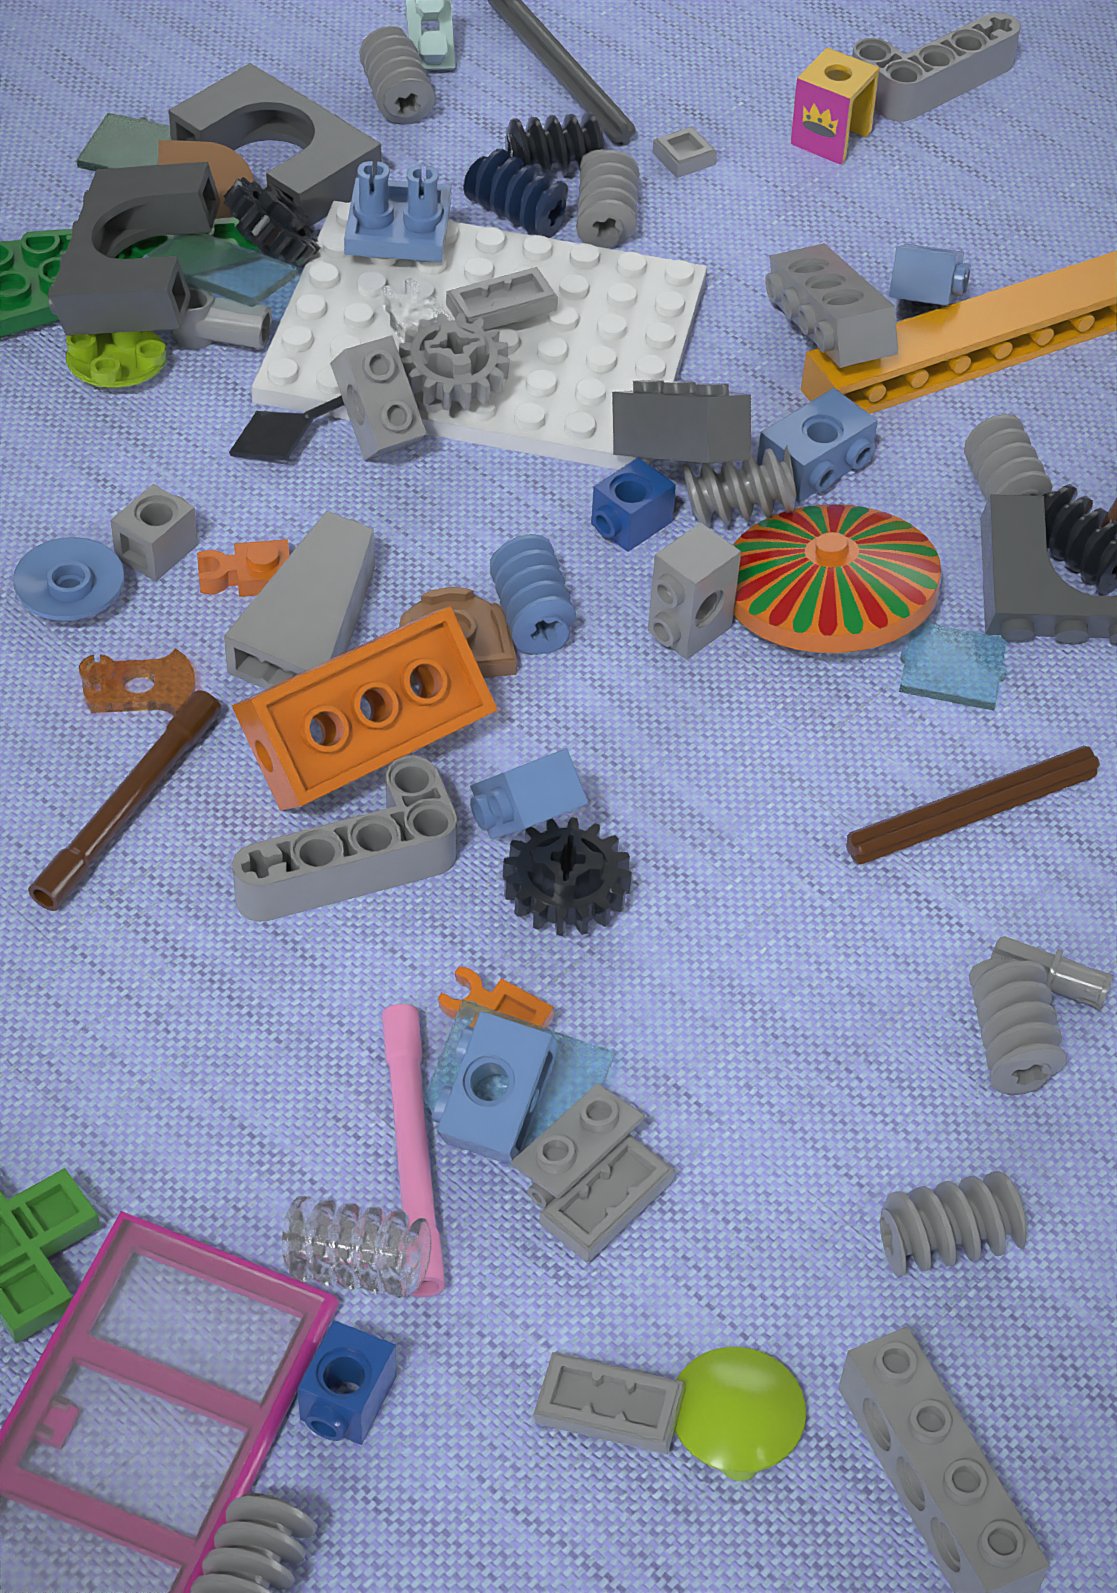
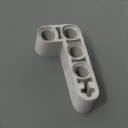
[852,13,1021,122]
[232,756,457,922]

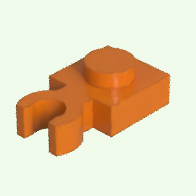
[197,539,290,597]
[438,967,555,1032]

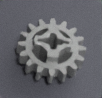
[399,313,510,410]

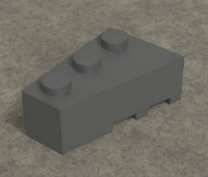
[612,380,751,463]

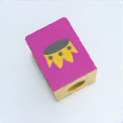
[791,47,880,164]

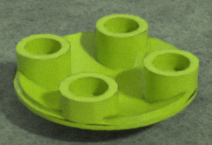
[65,331,167,388]
[674,1347,806,1481]

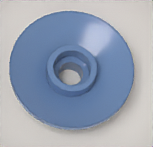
[13,537,124,621]

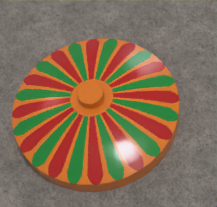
[733,504,941,653]

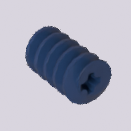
[463,148,568,238]

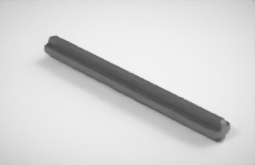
[487,0,636,145]

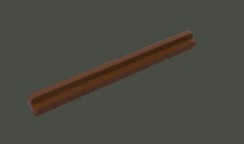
[845,746,1100,865]

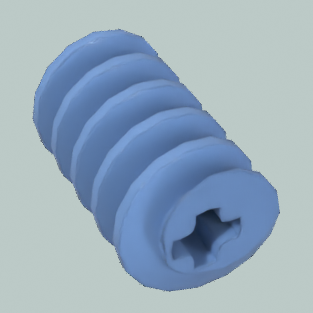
[490,534,576,655]

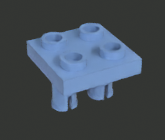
[344,161,452,262]

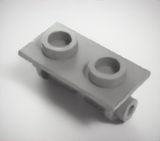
[511,1083,645,1208]

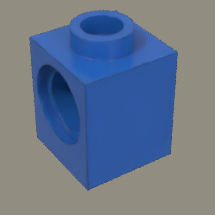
[591,457,676,552]
[297,1320,396,1445]

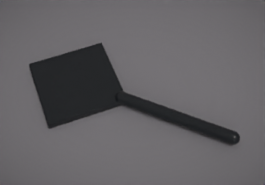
[229,396,344,460]

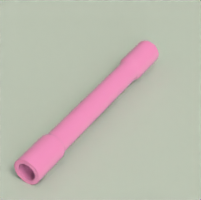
[382,1004,445,1297]

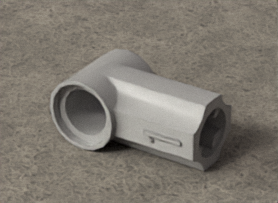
[172,281,272,349]

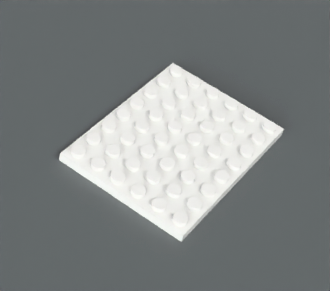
[251,201,707,470]

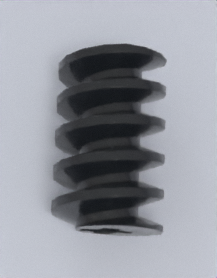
[505,112,605,175]
[1042,484,1117,594]

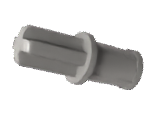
[990,936,1114,1011]

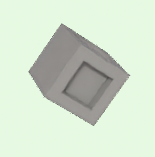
[110,484,198,581]

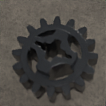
[223,177,321,267]
[503,817,632,936]

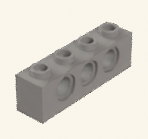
[765,243,898,367]
[838,1326,1050,1593]

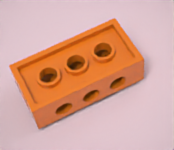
[231,606,498,811]

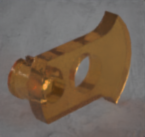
[78,648,196,716]

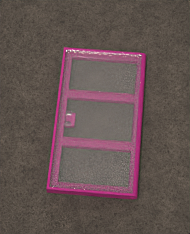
[0,1211,339,1593]

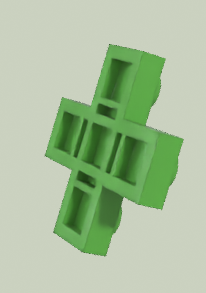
[0,1168,100,1344]

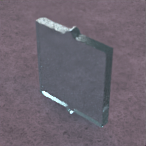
[899,622,1007,711]

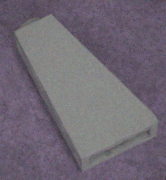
[224,511,375,689]

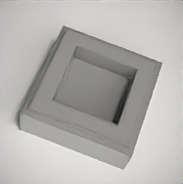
[652,126,717,178]

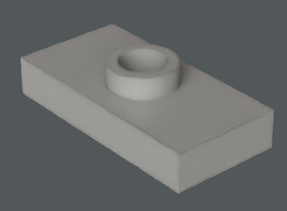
[446,267,558,330]
[539,1134,675,1263]
[533,1352,685,1455]

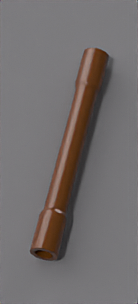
[28,690,222,911]

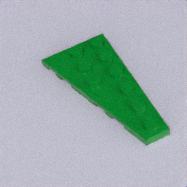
[0,217,260,338]

